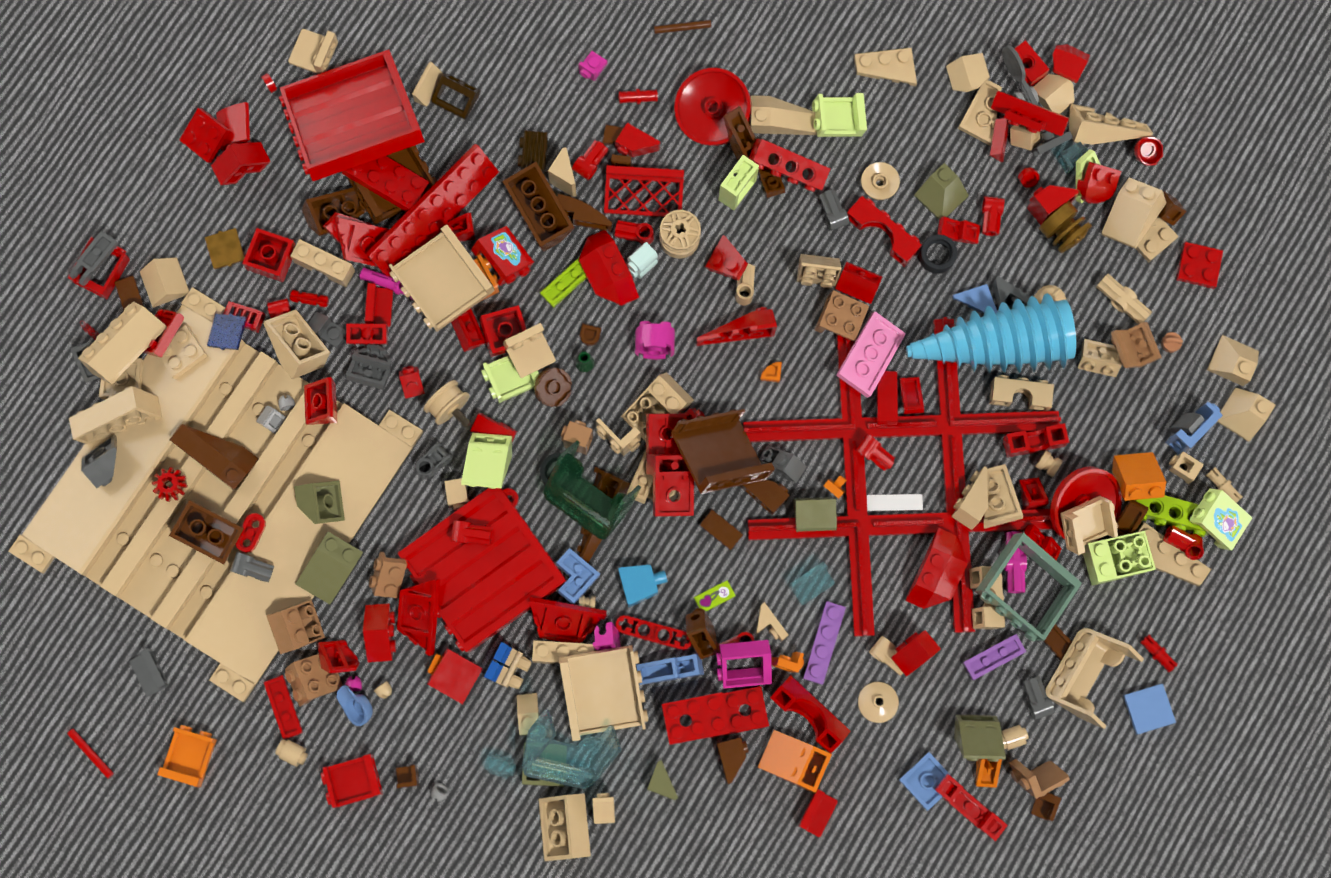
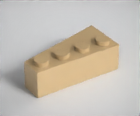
[69,386,162,444]

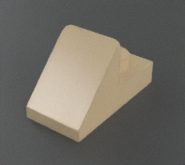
[756,602,789,641]

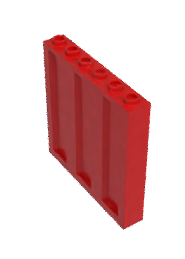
[279,49,425,181]
[398,488,567,653]

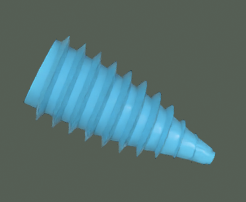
[906,293,1076,374]

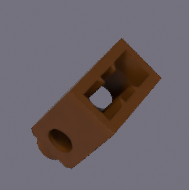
[685,608,720,659]

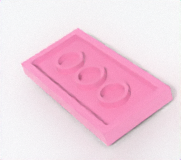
[836,311,906,398]

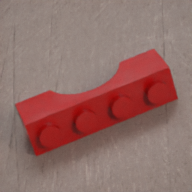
[847,196,922,267]
[770,675,851,754]

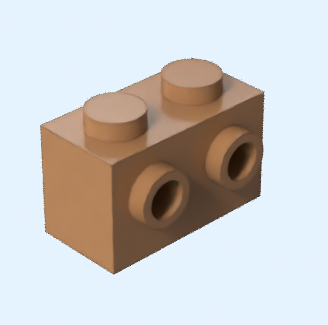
[561,420,593,455]

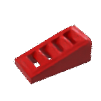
[221,301,266,333]

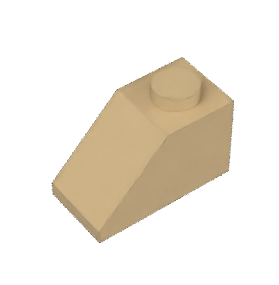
[517,693,541,736]

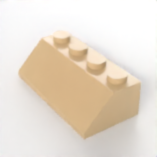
[78,302,167,385]

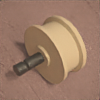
[423,380,471,428]

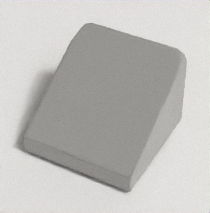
[256,406,286,434]

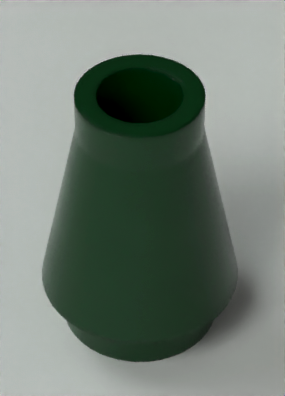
[575,352,595,372]

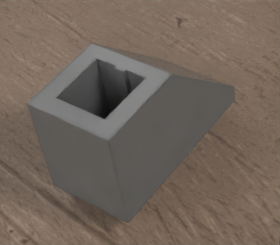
[759,445,807,483]

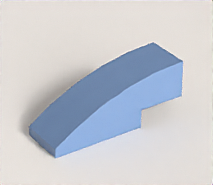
[636,654,704,685]

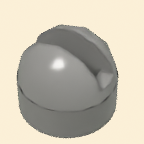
[278,395,295,411]
[431,783,449,802]

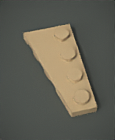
[1137,523,1211,586]

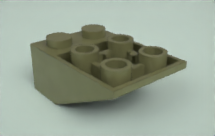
[954,715,1006,762]

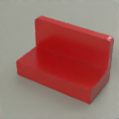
[835,262,883,304]
[365,283,393,327]
[798,789,838,837]

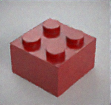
[242,228,296,282]
[479,305,526,357]

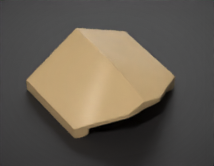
[946,53,990,92]
[1034,74,1074,114]

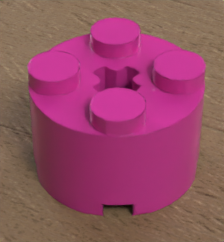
[635,321,675,360]

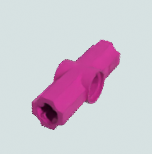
[1004,531,1027,594]

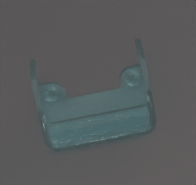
[522,709,622,789]

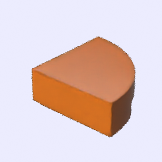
[760,362,782,382]

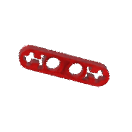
[616,615,692,650]

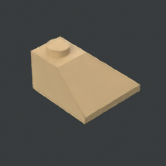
[1207,335,1259,386]
[1217,388,1276,442]

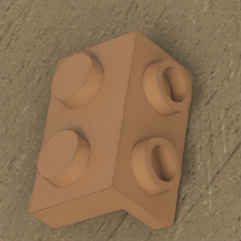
[369,552,407,598]

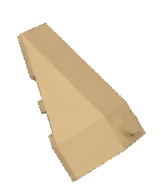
[750,96,817,135]

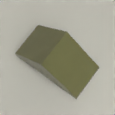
[647,760,678,800]

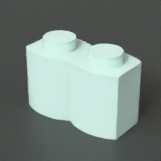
[627,242,658,279]

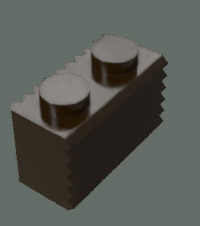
[518,130,548,174]

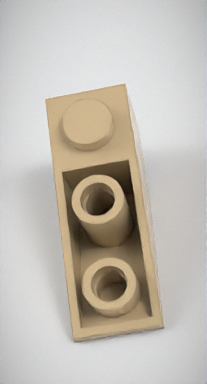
[952,466,988,530]

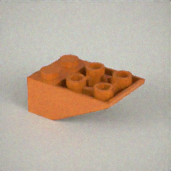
[757,730,832,793]

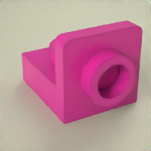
[578,51,608,81]

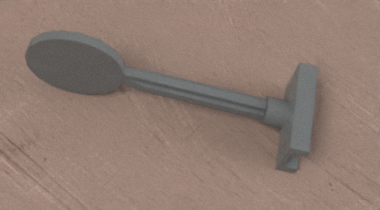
[1002,45,1073,157]

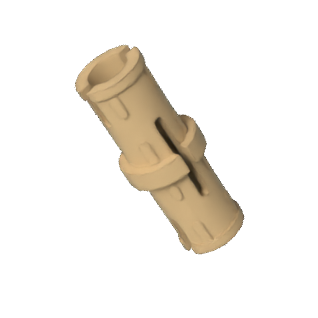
[1206,467,1243,503]

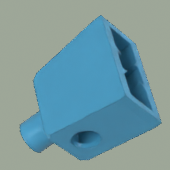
[618,565,668,607]

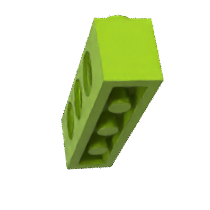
[1134,495,1209,537]

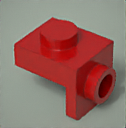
[399,366,425,399]

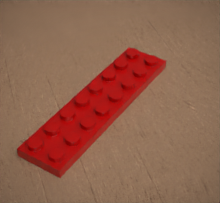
[366,144,499,277]

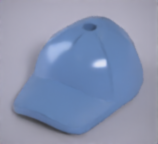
[336,685,373,726]

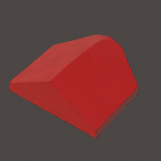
[1052,44,1090,83]
[317,640,360,673]

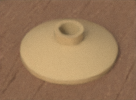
[861,162,900,200]
[858,682,899,723]

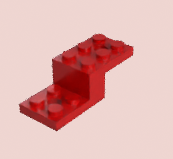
[646,413,694,517]
[662,686,769,745]

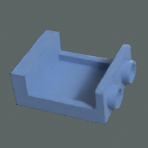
[1166,402,1223,455]

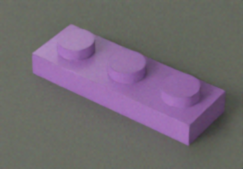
[963,634,1026,681]

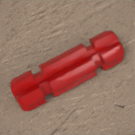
[290,290,329,307]

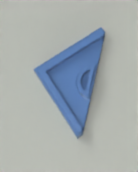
[952,284,998,313]

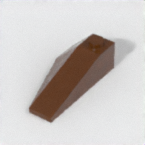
[169,424,258,491]

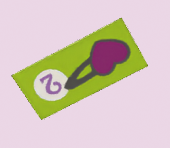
[694,580,736,611]

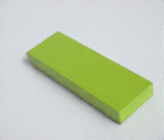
[540,258,587,308]

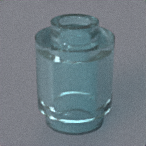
[484,754,516,779]

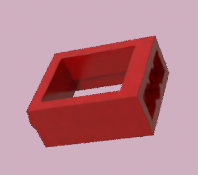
[67,237,130,300]

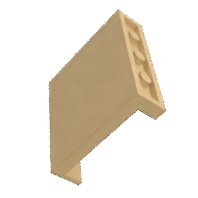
[389,224,495,332]
[559,645,648,741]

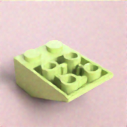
[461,433,512,489]
[1083,531,1156,586]

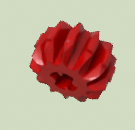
[152,467,188,502]

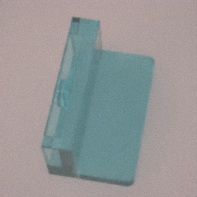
[789,561,835,605]

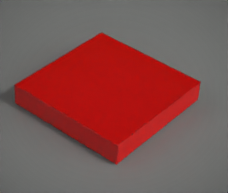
[427,649,483,704]

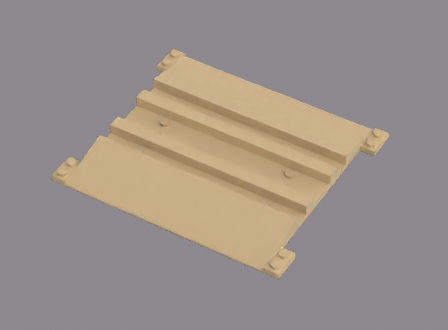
[8,287,423,702]

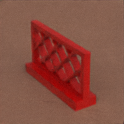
[604,165,684,217]

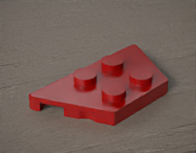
[335,217,389,267]
[397,578,440,656]
[529,597,606,643]

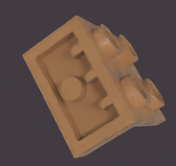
[814,290,869,341]

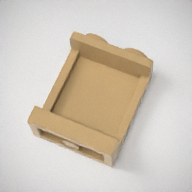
[1060,496,1118,555]

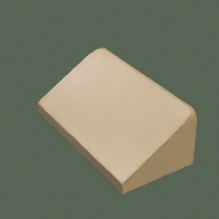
[412,62,444,107]

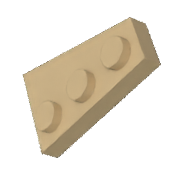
[854,48,917,86]
[958,80,1002,146]

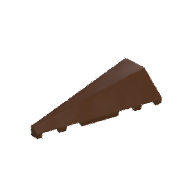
[577,467,631,563]

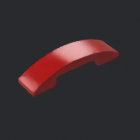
[935,774,1008,842]

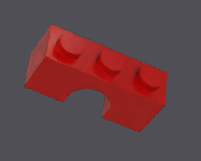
[1003,423,1069,458]

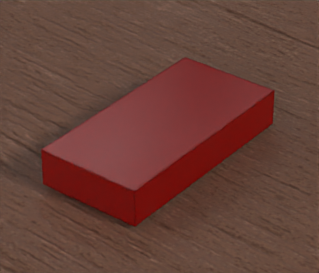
[899,377,924,414]

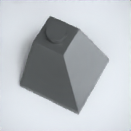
[81,435,117,488]

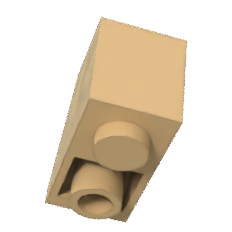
[593,793,615,824]

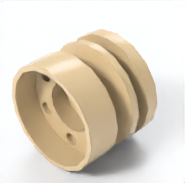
[659,210,701,259]

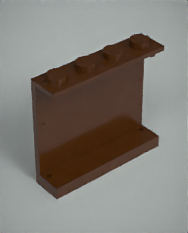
[671,409,775,494]

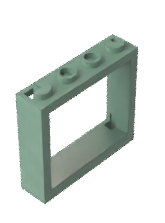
[976,533,1082,642]

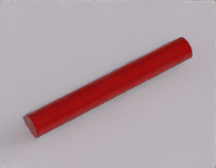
[67,728,114,779]

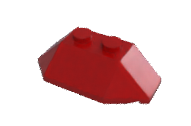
[578,230,639,306]
[905,527,968,609]

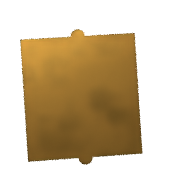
[205,228,245,270]

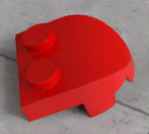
[1077,162,1121,204]

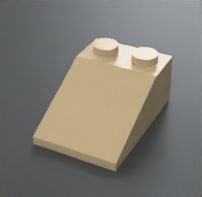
[1102,178,1166,249]
[263,310,330,379]

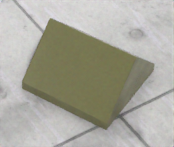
[793,497,837,532]

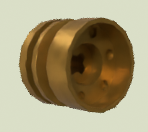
[1039,201,1092,253]

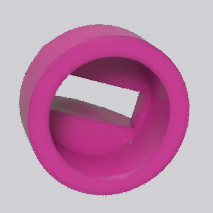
[345,676,362,691]

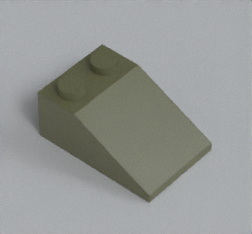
[295,532,363,605]

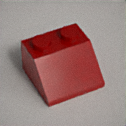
[1027,185,1079,225]

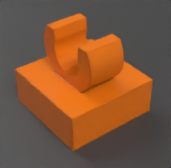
[824,475,847,499]

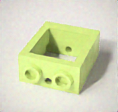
[718,155,759,211]

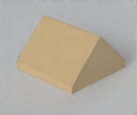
[548,147,576,197]
[140,258,189,308]

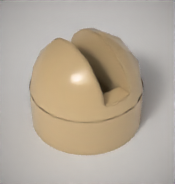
[374,681,392,699]

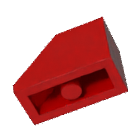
[615,123,660,157]

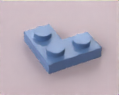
[556,548,600,605]

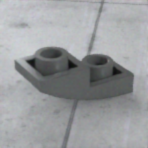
[1169,413,1205,434]

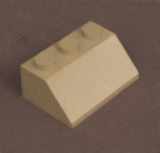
[539,793,591,861]

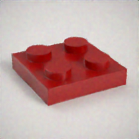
[179,108,230,163]
[1176,242,1223,289]

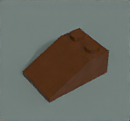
[169,500,244,565]

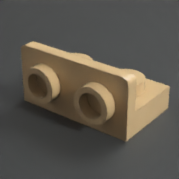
[1078,339,1122,377]

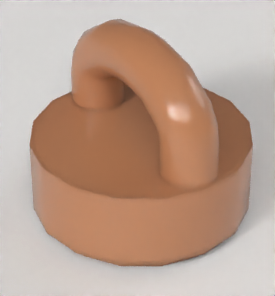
[1161,332,1183,353]

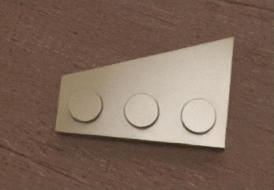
[984,464,1023,529]

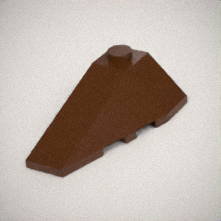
[302,188,367,236]

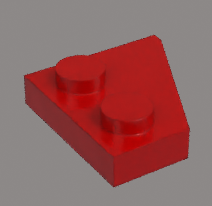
[705,235,748,281]

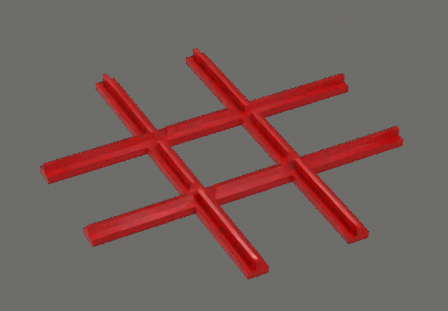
[743,317,1061,637]

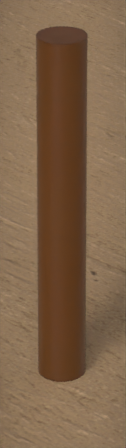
[654,20,711,34]

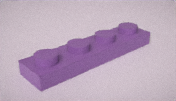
[803,601,846,685]

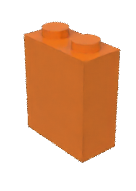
[1112,452,1166,501]

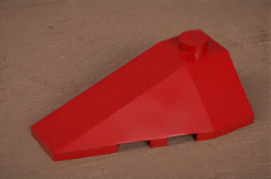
[696,307,777,346]

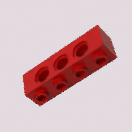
[749,139,830,192]

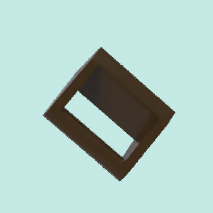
[431,74,481,120]

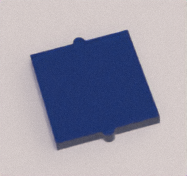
[207,313,247,351]

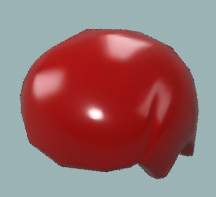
[1134,136,1163,166]

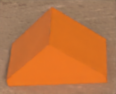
[976,759,1002,788]

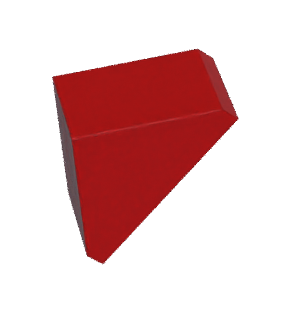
[446,212,475,242]
[1019,478,1049,510]

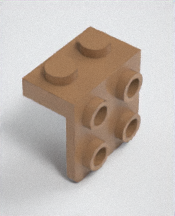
[1111,322,1162,368]
[285,654,343,707]
[1009,759,1070,799]

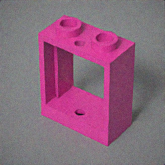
[716,640,772,689]

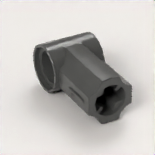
[819,190,849,231]
[230,552,274,583]
[1023,676,1055,720]

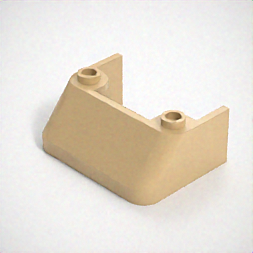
[1046,628,1144,729]

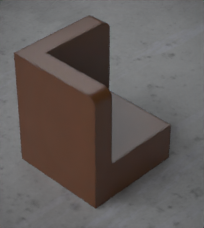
[1159,191,1187,226]
[396,765,420,789]
[1030,793,1062,822]

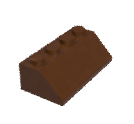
[503,162,574,252]

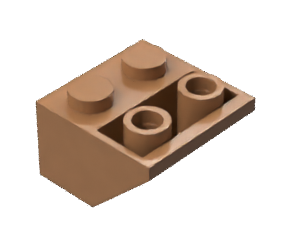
[267,599,325,654]

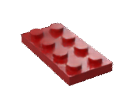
[342,156,429,212]

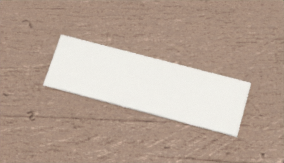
[867,494,923,511]

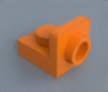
[771,652,804,673]

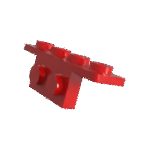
[991,91,1069,136]

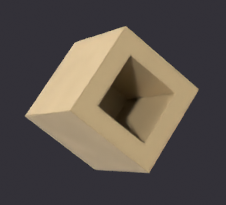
[444,478,469,510]

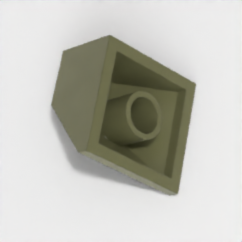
[914,163,969,220]
[294,481,345,524]

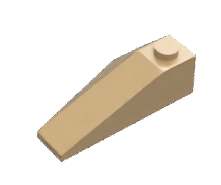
[1069,104,1153,145]

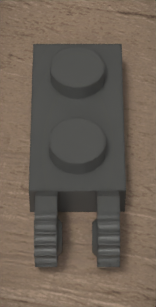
[69,231,119,286]

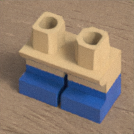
[484,642,532,689]

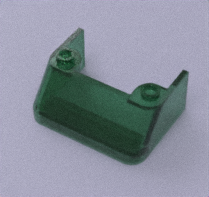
[543,441,641,539]

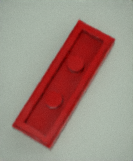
[877,371,898,425]
[263,675,304,740]

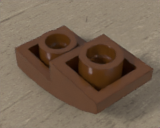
[758,154,785,198]

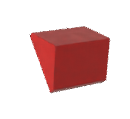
[304,377,337,425]

